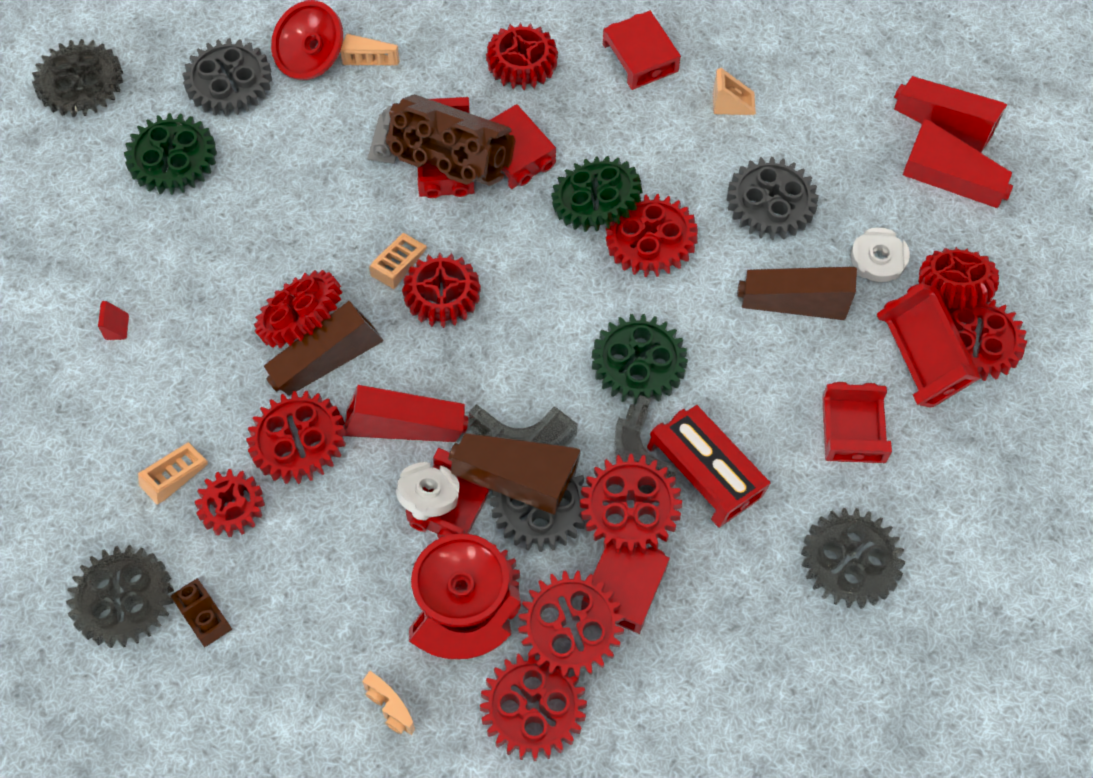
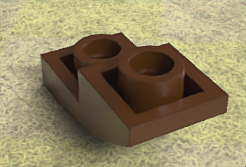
[170,578,232,648]

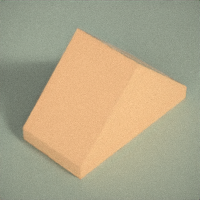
[713,68,756,115]

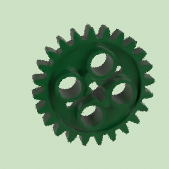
[124,113,217,195]
[551,156,643,232]
[591,314,688,405]

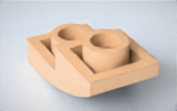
[362,671,415,735]

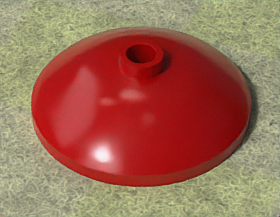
[271,0,343,80]
[411,533,509,627]

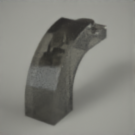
[614,395,678,494]
[468,404,578,446]

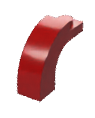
[409,583,521,660]

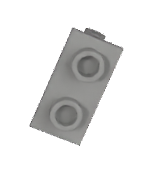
[367,106,397,164]

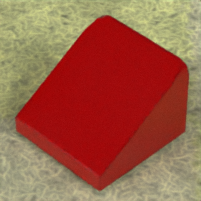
[98,301,129,340]

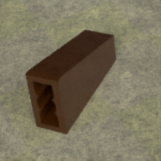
[737,267,857,321]
[264,301,384,396]
[448,433,581,515]

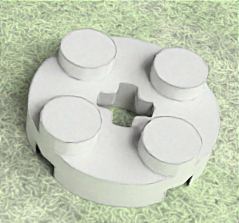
[851,228,910,282]
[396,462,459,520]

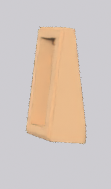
[340,34,400,65]
[369,233,427,289]
[138,442,208,505]

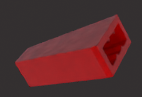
[894,76,1007,153]
[902,119,1013,209]
[344,385,469,442]

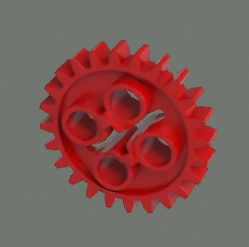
[605,194,698,277]
[254,270,343,348]
[946,299,1027,381]
[246,391,347,484]
[580,454,682,555]
[518,571,624,678]
[480,654,587,761]

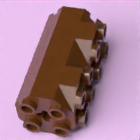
[386,94,516,186]

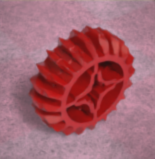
[486,22,558,90]
[918,247,999,311]
[402,252,481,328]

